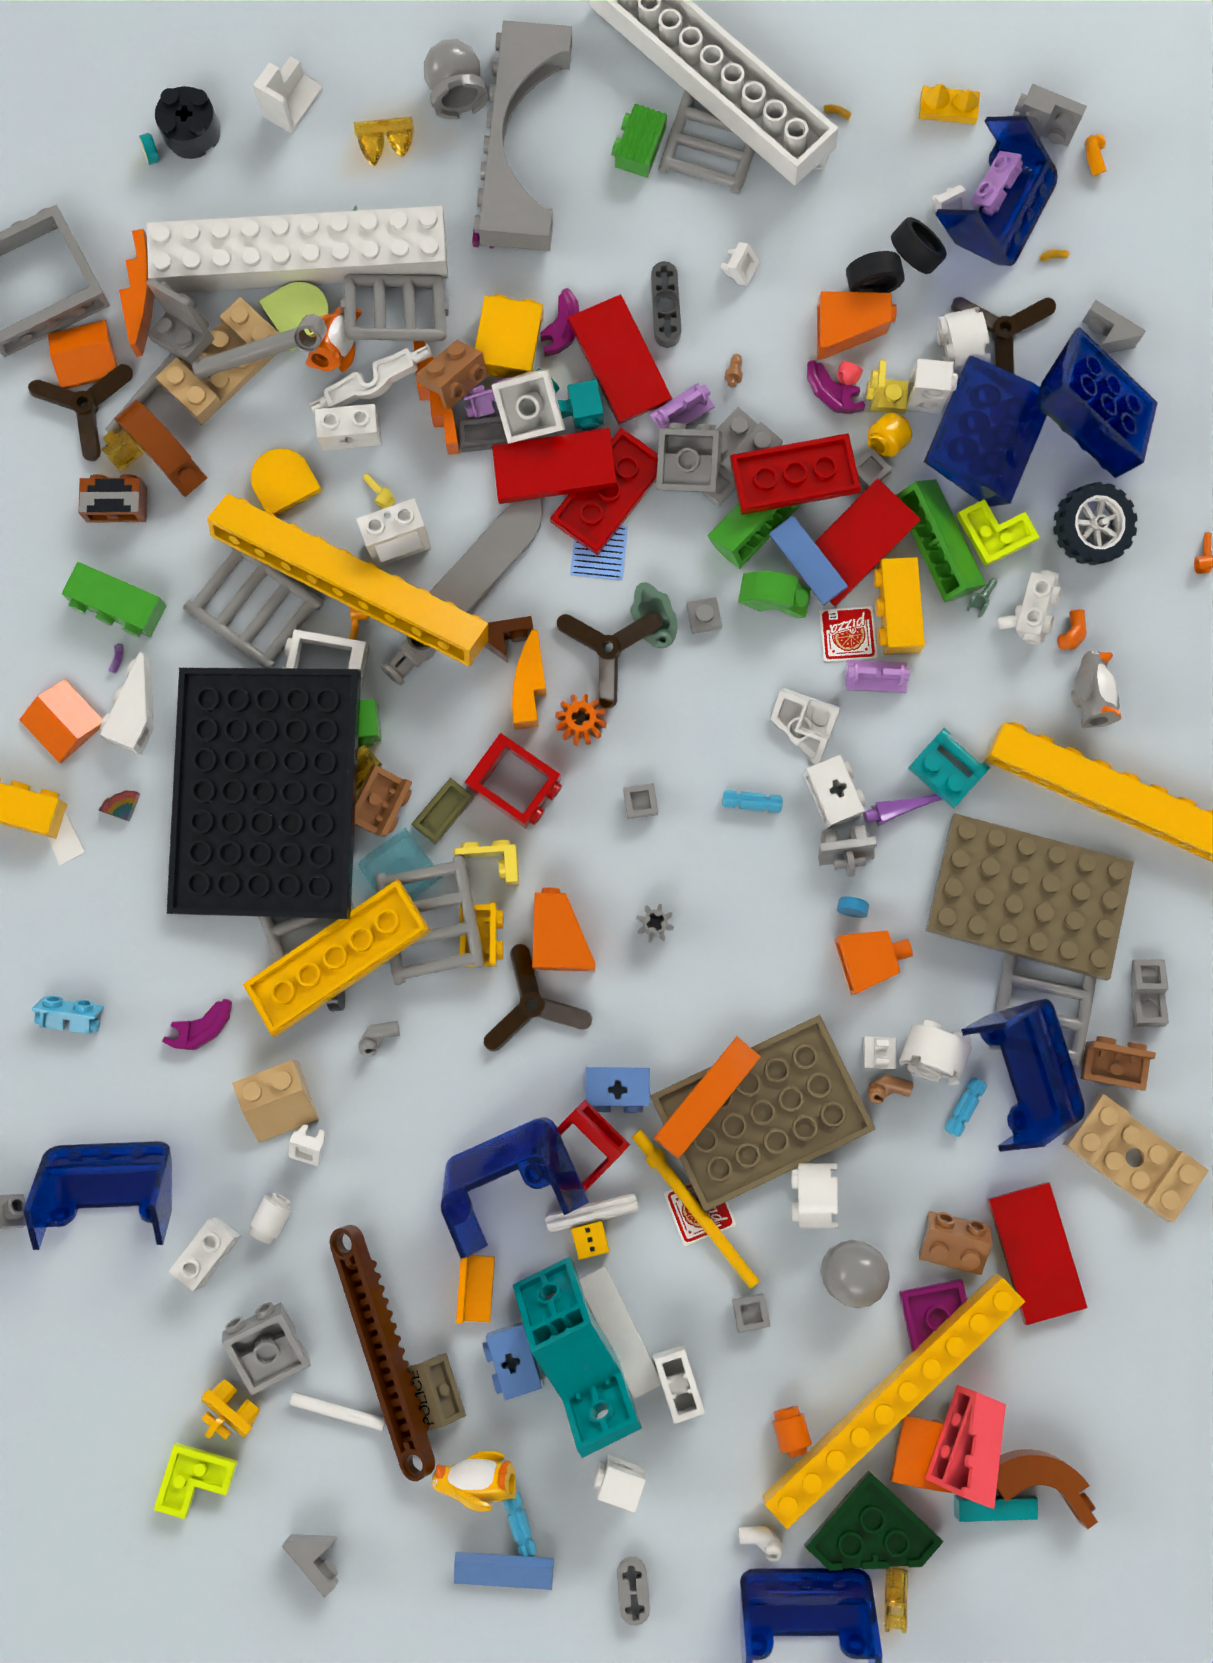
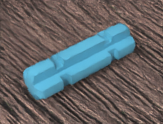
[722,790,783,813]
[945,1077,987,1137]
[503,1491,537,1557]

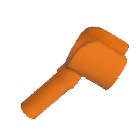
[1194,532,1213,574]

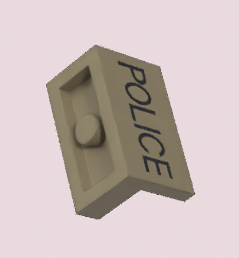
[406,1353,466,1430]

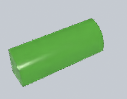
[896,479,987,602]
[707,503,802,569]

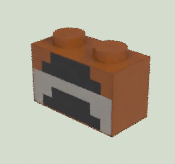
[78,474,147,523]

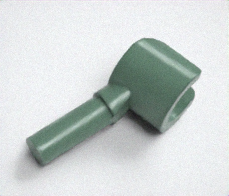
[967,578,997,618]

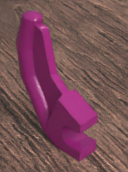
[540,288,580,357]
[807,360,865,414]
[162,999,232,1050]

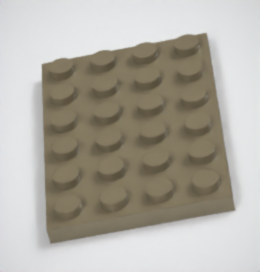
[926,813,1134,981]
[650,1015,876,1212]

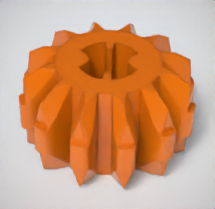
[555,694,607,746]

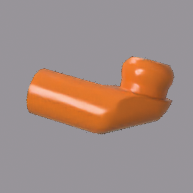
[1057,609,1087,650]

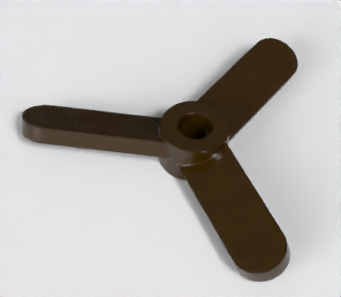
[951,297,1056,387]
[28,364,133,462]
[557,612,662,709]
[483,944,592,1052]

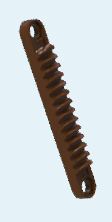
[329,1225,435,1481]

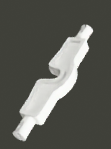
[309,345,433,414]

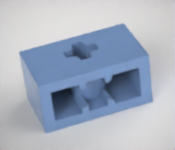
[586,1067,650,1113]
[482,1322,543,1400]

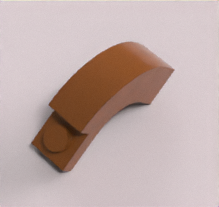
[113,400,207,497]
[996,1449,1098,1530]

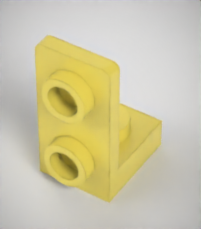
[866,360,909,414]
[454,840,519,886]

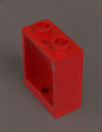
[465,733,562,829]
[527,1100,630,1205]

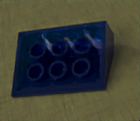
[1035,327,1158,478]
[924,356,1054,507]

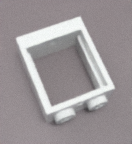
[356,498,431,567]
[282,629,370,694]

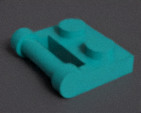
[908,727,990,809]

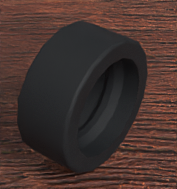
[891,217,947,274]
[846,251,905,293]

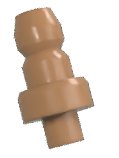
[724,354,743,388]

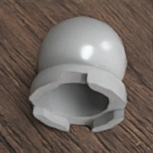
[423,39,489,120]
[820,1240,890,1308]

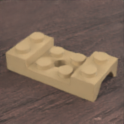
[155,297,279,426]
[1062,1094,1209,1223]

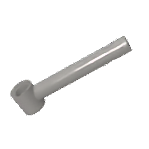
[192,314,327,379]

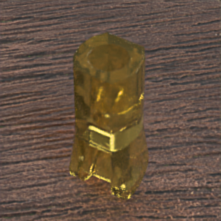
[883,1567,908,1633]

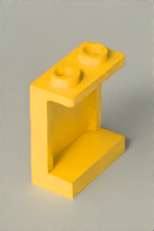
[475,294,544,378]

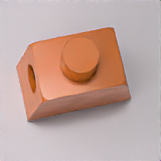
[834,931,913,996]

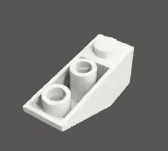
[100,652,154,755]

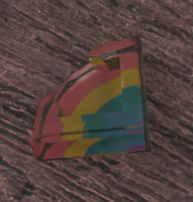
[98,790,140,822]

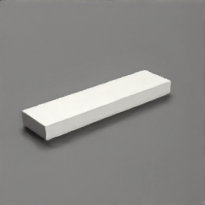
[579,1266,662,1399]

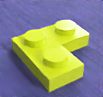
[956,499,1040,567]
[153,1442,238,1519]

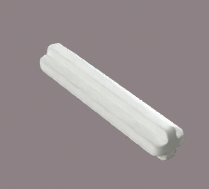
[545,1193,639,1232]

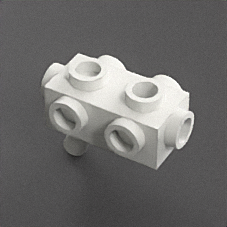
[998,570,1062,646]

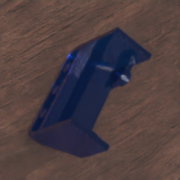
[935,116,1058,266]
[961,999,1085,1152]
[441,1117,589,1259]
[23,1141,172,1250]
[740,1568,883,1663]

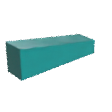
[954,1495,1038,1522]

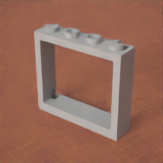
[0,205,110,358]

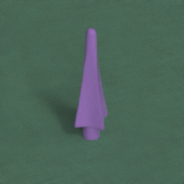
[863,794,942,826]

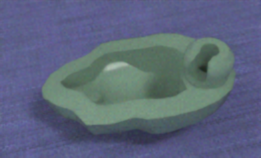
[630,582,677,648]

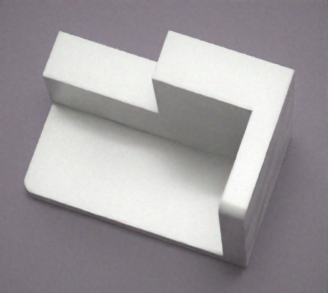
[253,56,323,134]

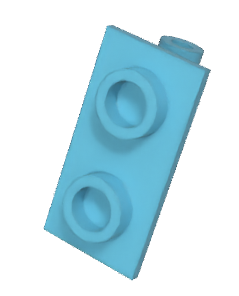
[32,996,104,1034]

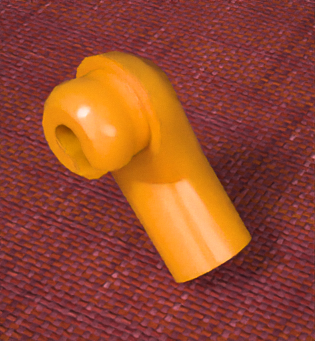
[1084,134,1107,177]

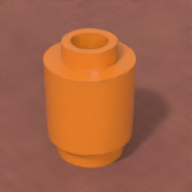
[772,1406,812,1458]

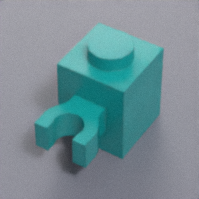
[557,379,604,431]

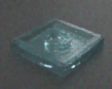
[356,827,443,900]

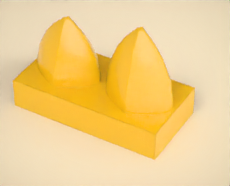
[919,83,980,125]

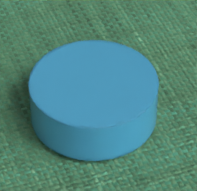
[837,896,869,918]

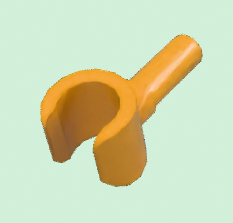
[349,607,369,640]

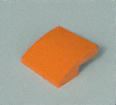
[890,1415,952,1493]

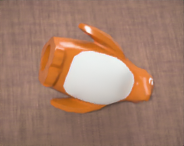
[306,306,362,372]

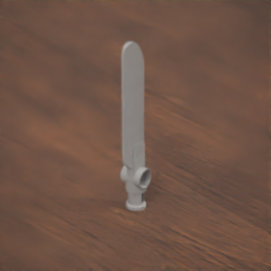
[381,498,543,686]

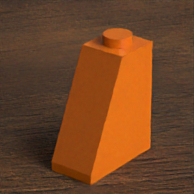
[817,291,897,360]
[532,887,595,972]

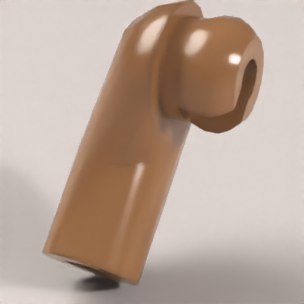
[867,1074,913,1104]

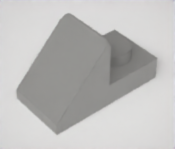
[1082,300,1146,355]
[282,1534,339,1598]

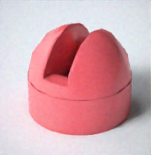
[837,361,863,385]

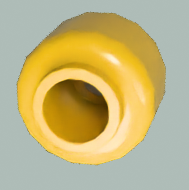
[867,412,912,458]

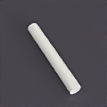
[289,1392,385,1431]

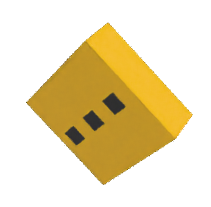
[571,1220,610,1260]

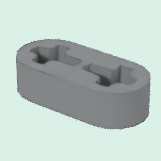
[617,1556,650,1626]

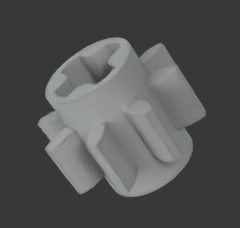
[636,904,674,943]

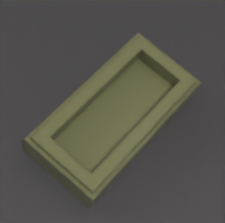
[411,777,474,845]

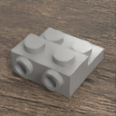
[1008,84,1087,147]
[716,407,783,476]
[656,423,723,493]
[222,1302,310,1395]

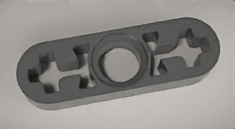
[651,261,681,348]

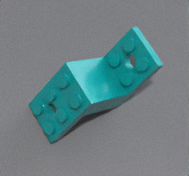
[513,1257,642,1458]

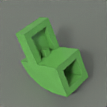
[738,571,811,619]

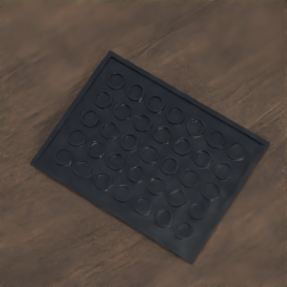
[166,667,361,919]

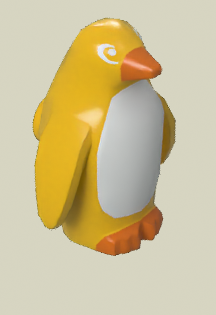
[431,1451,516,1512]

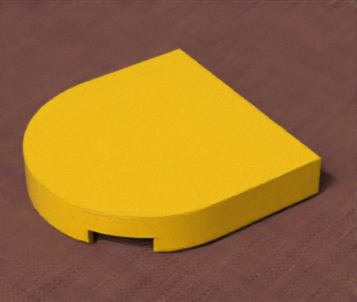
[251,448,322,516]

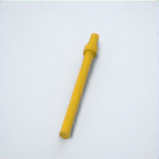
[631,1129,760,1289]

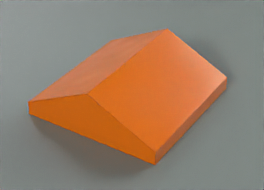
[48,320,117,389]
[19,679,103,764]

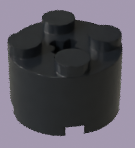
[155,86,220,159]

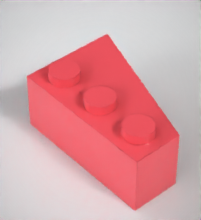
[925,1385,1006,1509]

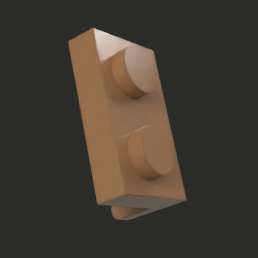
[416,340,488,409]
[355,765,412,837]
[1080,1036,1156,1091]
[919,1211,992,1275]

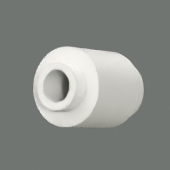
[249,1193,293,1244]

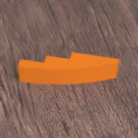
[119,229,154,357]
[413,341,460,455]
[653,1036,761,1159]

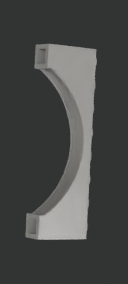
[474,20,572,251]

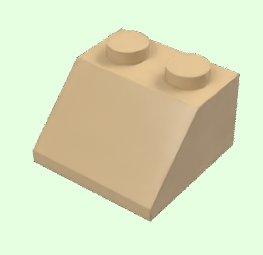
[232,1060,319,1143]

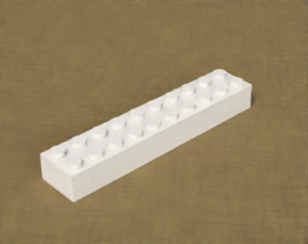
[589,0,838,186]
[147,206,448,293]

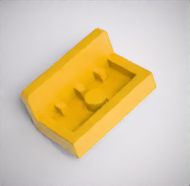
[459,902,504,968]

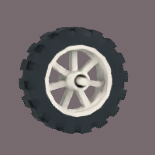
[1053,482,1138,565]

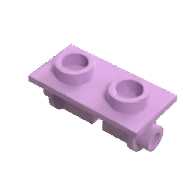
[970,151,1023,216]
[462,376,512,419]
[649,383,715,428]
[846,660,910,693]

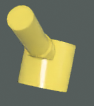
[363,474,395,509]

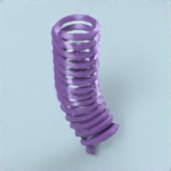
[108,644,124,674]

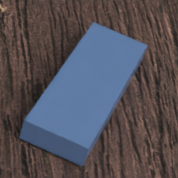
[769,515,848,606]
[454,1552,554,1590]

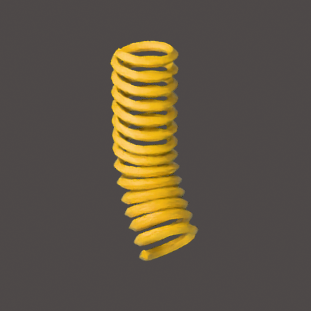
[824,104,851,120]
[1039,249,1070,262]

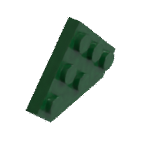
[804,1470,944,1571]

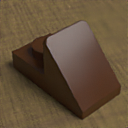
[484,616,534,663]

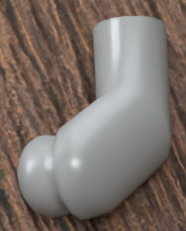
[358,1021,400,1057]

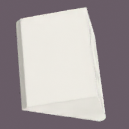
[491,369,565,444]

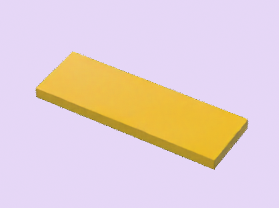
[243,879,431,1037]

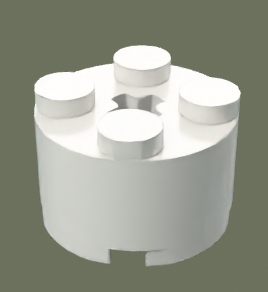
[936,307,991,374]
[899,1020,972,1085]
[792,1163,839,1229]

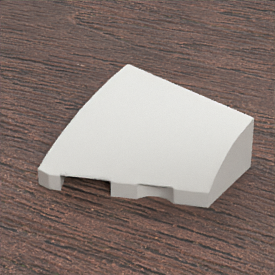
[770,688,840,765]

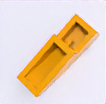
[512,629,547,730]

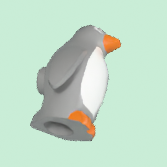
[1071,651,1121,728]

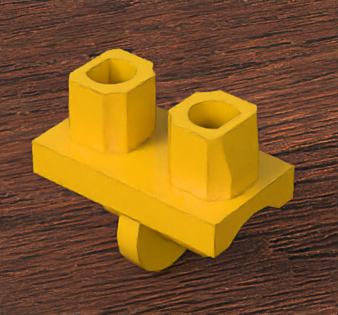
[201,1379,260,1440]

